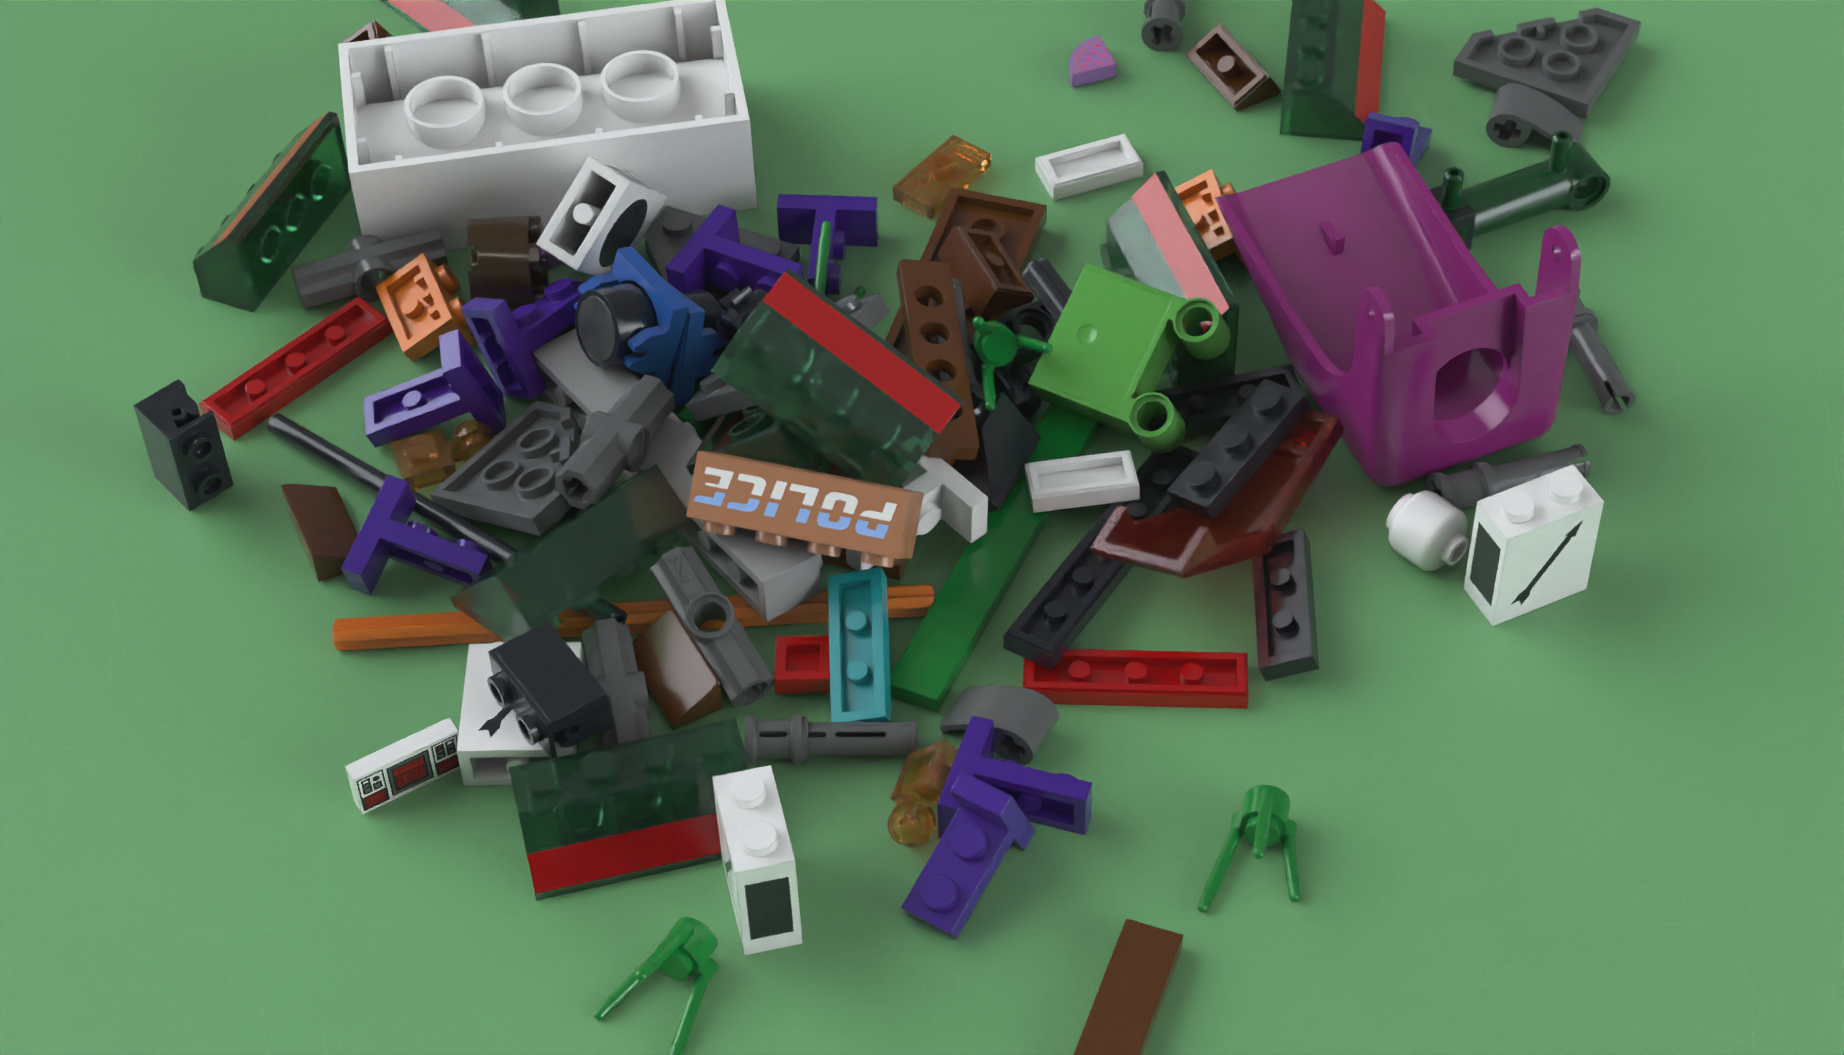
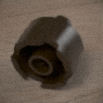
[467,216,549,312]

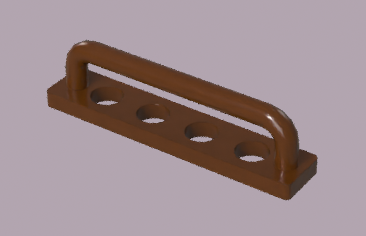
[896,259,979,467]

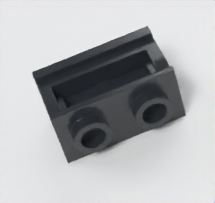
[133,379,234,512]
[487,621,612,761]

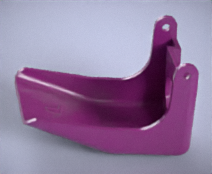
[1215,142,1581,487]

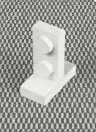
[846,436,988,571]

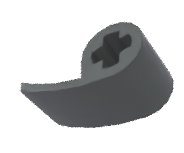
[1486,83,1583,148]
[939,684,1059,765]

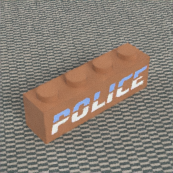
[686,451,924,568]

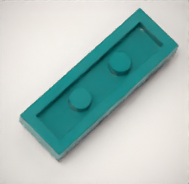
[828,567,892,722]

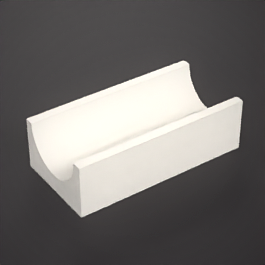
[338,0,757,250]

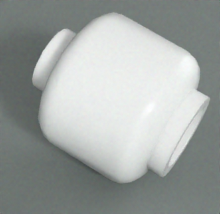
[1386,490,1469,571]

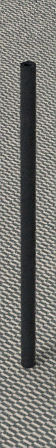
[267,413,627,624]

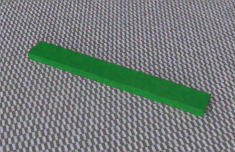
[890,404,1102,712]

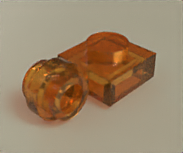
[390,420,494,490]
[888,739,958,848]

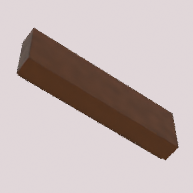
[1073,919,1183,1055]

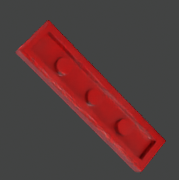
[199,296,393,441]
[1023,649,1249,709]

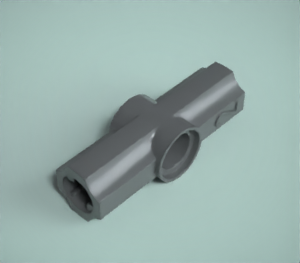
[291,228,449,309]
[555,375,675,510]
[650,545,774,707]
[582,618,656,783]

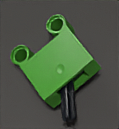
[1023,257,1231,454]

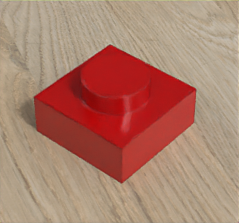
[774,635,830,694]

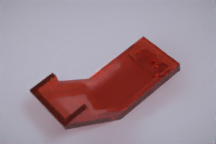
[1090,410,1345,579]

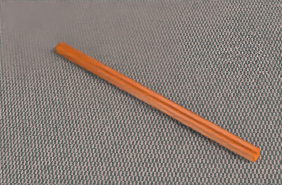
[332,584,935,651]

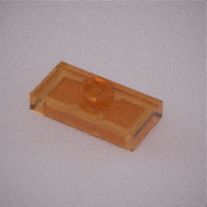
[893,135,991,219]

